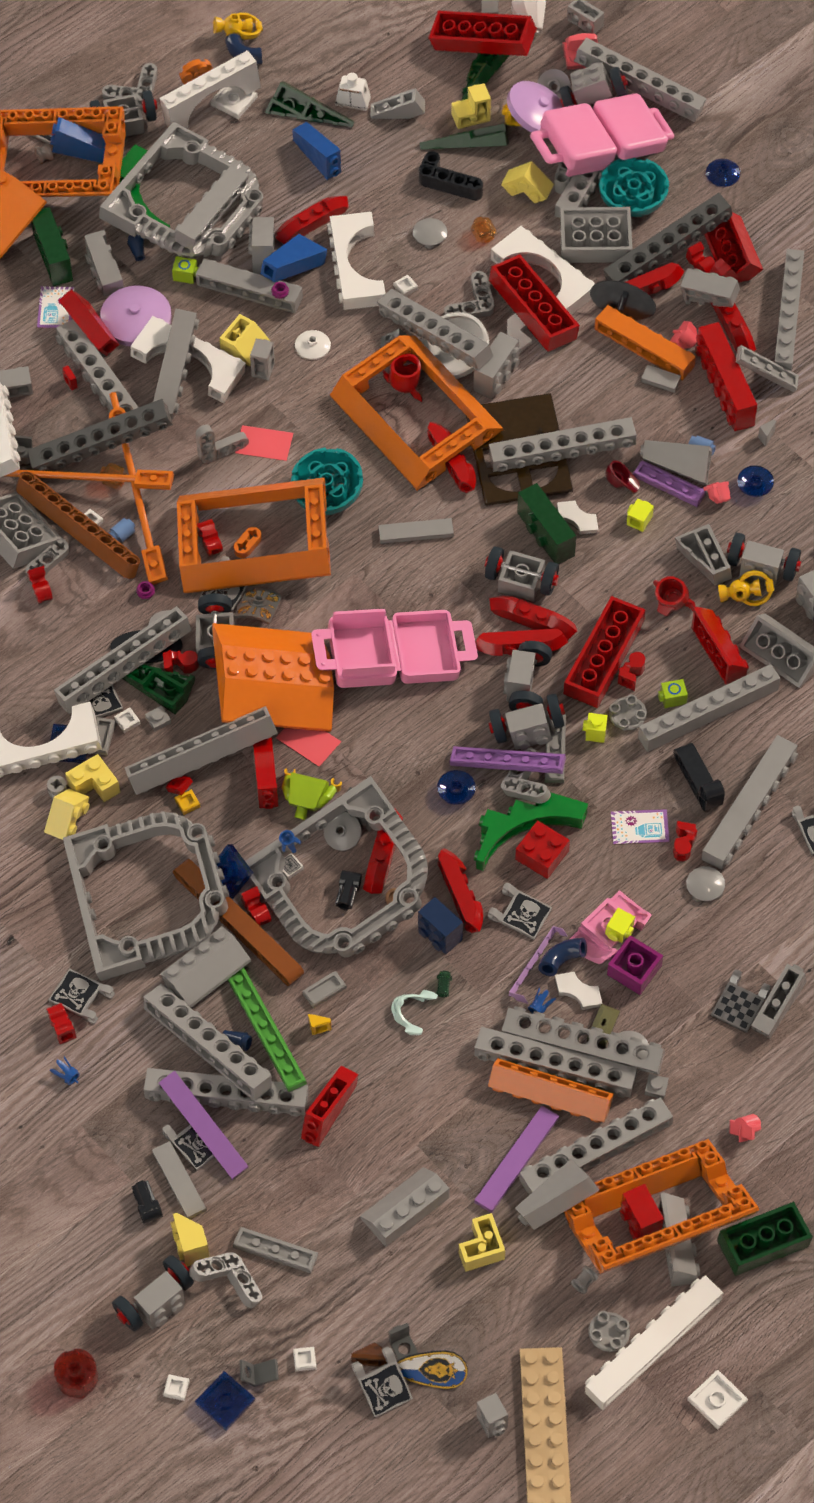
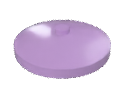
[507,81,563,133]
[100,286,172,346]

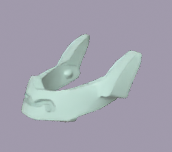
[391,990,438,1035]

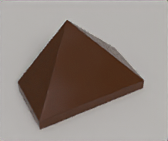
[351,1342,387,1367]

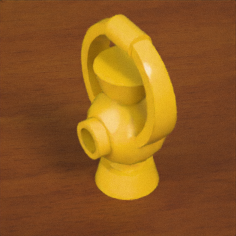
[213,13,263,40]
[718,570,774,606]

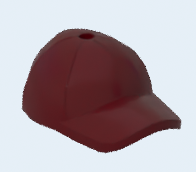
[605,460,640,494]

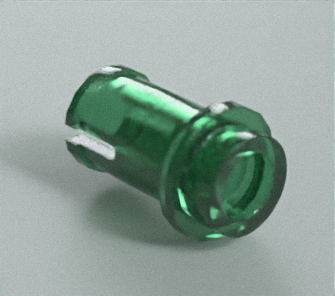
[436,971,452,998]

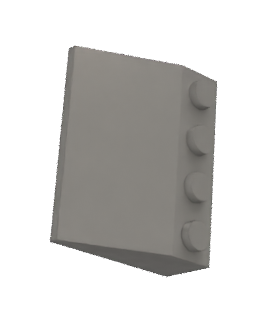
[560,207,633,263]
[0,492,61,569]

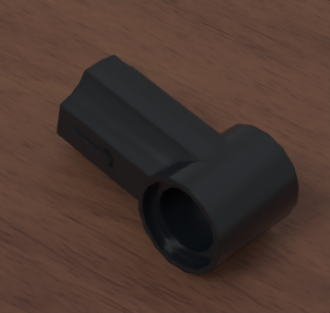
[336,870,362,910]
[132,1180,163,1224]

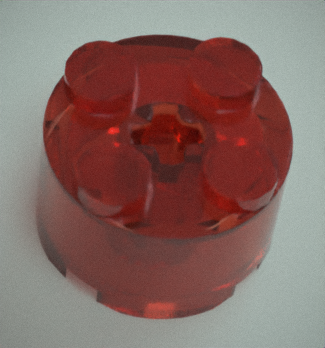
[54,1349,98,1399]

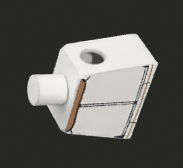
[335,73,371,111]

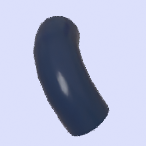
[225,34,262,65]
[538,938,587,976]

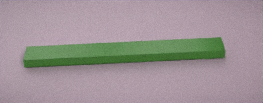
[227,967,307,1092]

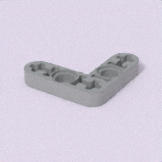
[102,63,158,105]
[444,271,494,318]
[196,424,249,464]
[25,519,70,579]
[501,748,551,803]
[189,1252,262,1308]

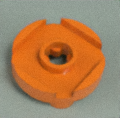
[179,59,213,85]

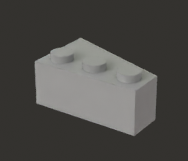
[248,217,274,274]
[84,230,124,297]
[680,268,740,307]
[675,524,732,585]

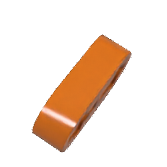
[234,527,261,558]

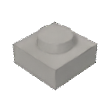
[145,705,171,731]
[644,1074,669,1099]

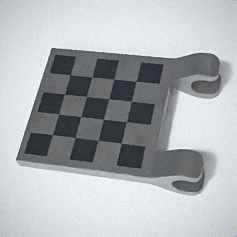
[711,969,770,1033]

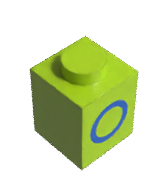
[172,256,199,284]
[658,679,688,709]

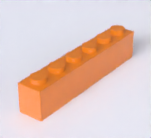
[595,305,696,381]
[488,1058,613,1123]

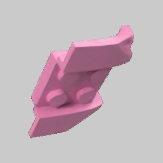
[570,890,651,964]

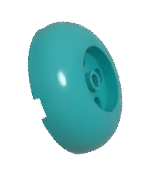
[599,157,669,217]
[291,447,363,515]

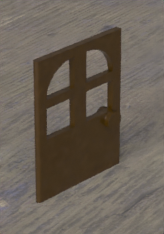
[466,393,573,506]

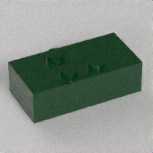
[31,207,73,287]
[517,483,576,564]
[717,1201,813,1276]

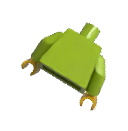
[282,768,342,820]

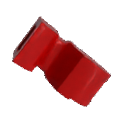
[685,241,715,273]
[197,519,223,556]
[27,565,53,604]
[163,650,199,674]
[618,652,646,691]
[673,821,698,862]
[241,886,272,926]
[46,1003,77,1045]

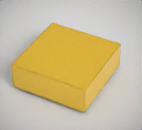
[174,789,201,815]

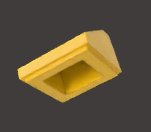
[308,1014,332,1035]

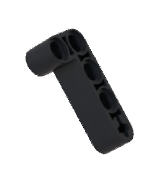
[419,151,483,201]
[673,743,725,812]

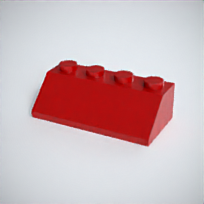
[704,212,763,283]
[691,607,749,685]

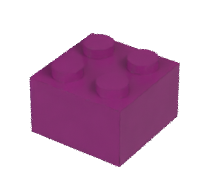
[607,935,663,995]

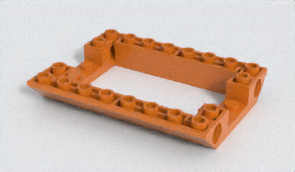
[0,106,126,197]
[330,335,503,491]
[177,478,331,593]
[564,1139,759,1274]

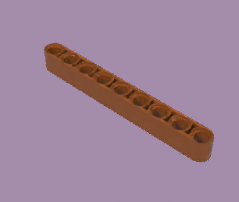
[15,471,140,579]
[173,858,304,986]

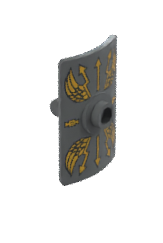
[234,588,282,624]

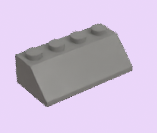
[739,613,814,688]
[161,926,251,1008]
[360,1167,450,1247]
[658,1193,700,1287]

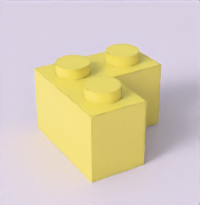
[452,83,491,129]
[501,161,554,203]
[65,754,120,802]
[44,789,90,840]
[459,1213,505,1272]

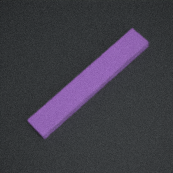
[450,746,566,774]
[159,1070,249,1180]
[475,1106,559,1213]

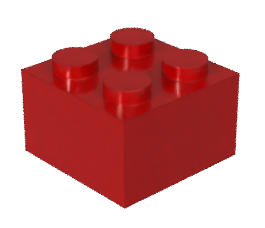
[515,820,570,879]
[619,1184,664,1239]

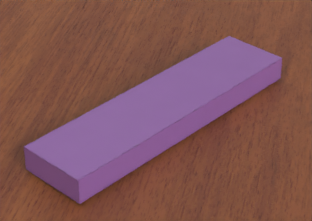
[633,460,706,507]

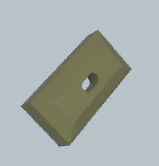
[587,1004,620,1048]

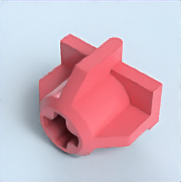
[670,321,697,349]
[703,482,731,504]
[730,1114,761,1142]

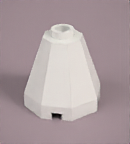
[511,0,546,37]

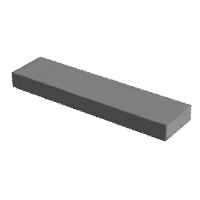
[736,345,799,392]
[378,518,454,544]
[545,714,566,783]
[152,1141,207,1219]
[233,1227,318,1273]

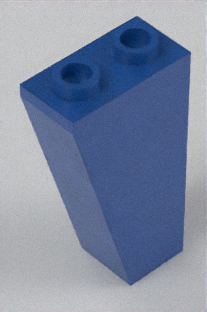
[50,117,106,163]
[292,122,341,180]
[261,234,328,282]

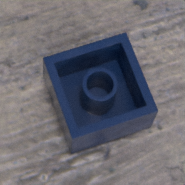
[418,897,463,955]

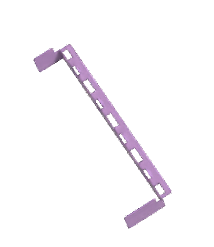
[509,926,568,1004]

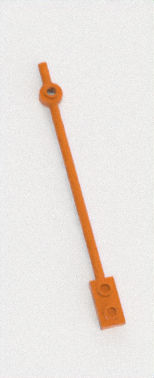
[109,392,168,585]
[5,469,174,490]

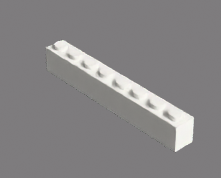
[585,1275,723,1410]

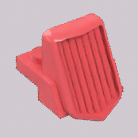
[562,33,598,70]

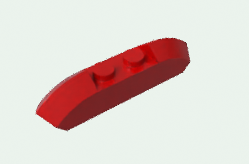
[274,196,349,244]
[625,262,684,295]
[711,303,756,352]
[428,422,476,493]
[489,595,577,640]
[475,629,568,656]
[363,808,403,894]
[438,848,483,933]

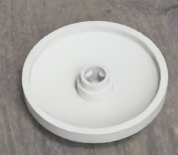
[420,312,489,379]

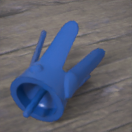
[279,830,301,853]
[528,988,556,1014]
[50,1056,79,1085]

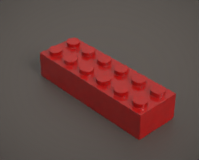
[429,10,537,56]
[489,254,580,352]
[695,322,758,432]
[563,596,646,708]

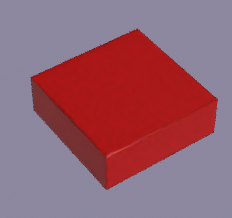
[62,365,78,391]
[166,775,193,796]

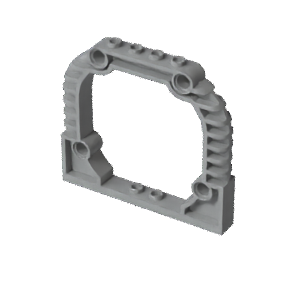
[99,122,263,258]
[242,776,428,958]
[63,811,229,981]

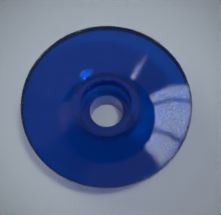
[706,159,741,187]
[737,465,774,497]
[437,770,476,805]

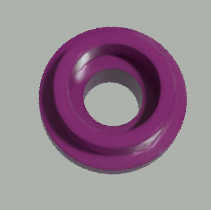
[271,282,289,299]
[136,581,155,599]

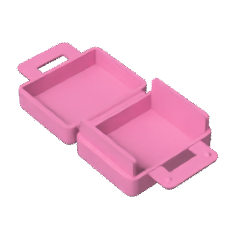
[530,93,674,177]
[311,609,478,688]

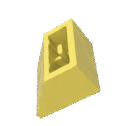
[220,314,270,366]
[170,1213,209,1267]

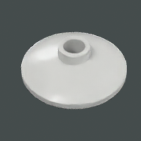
[295,330,330,360]

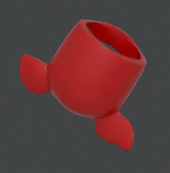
[383,354,422,402]
[653,576,696,617]

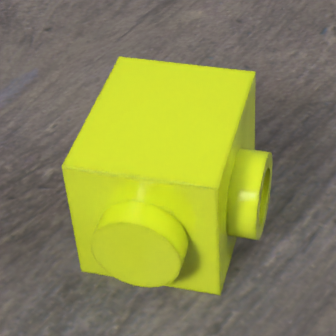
[627,498,654,532]
[583,713,608,743]
[605,907,635,943]

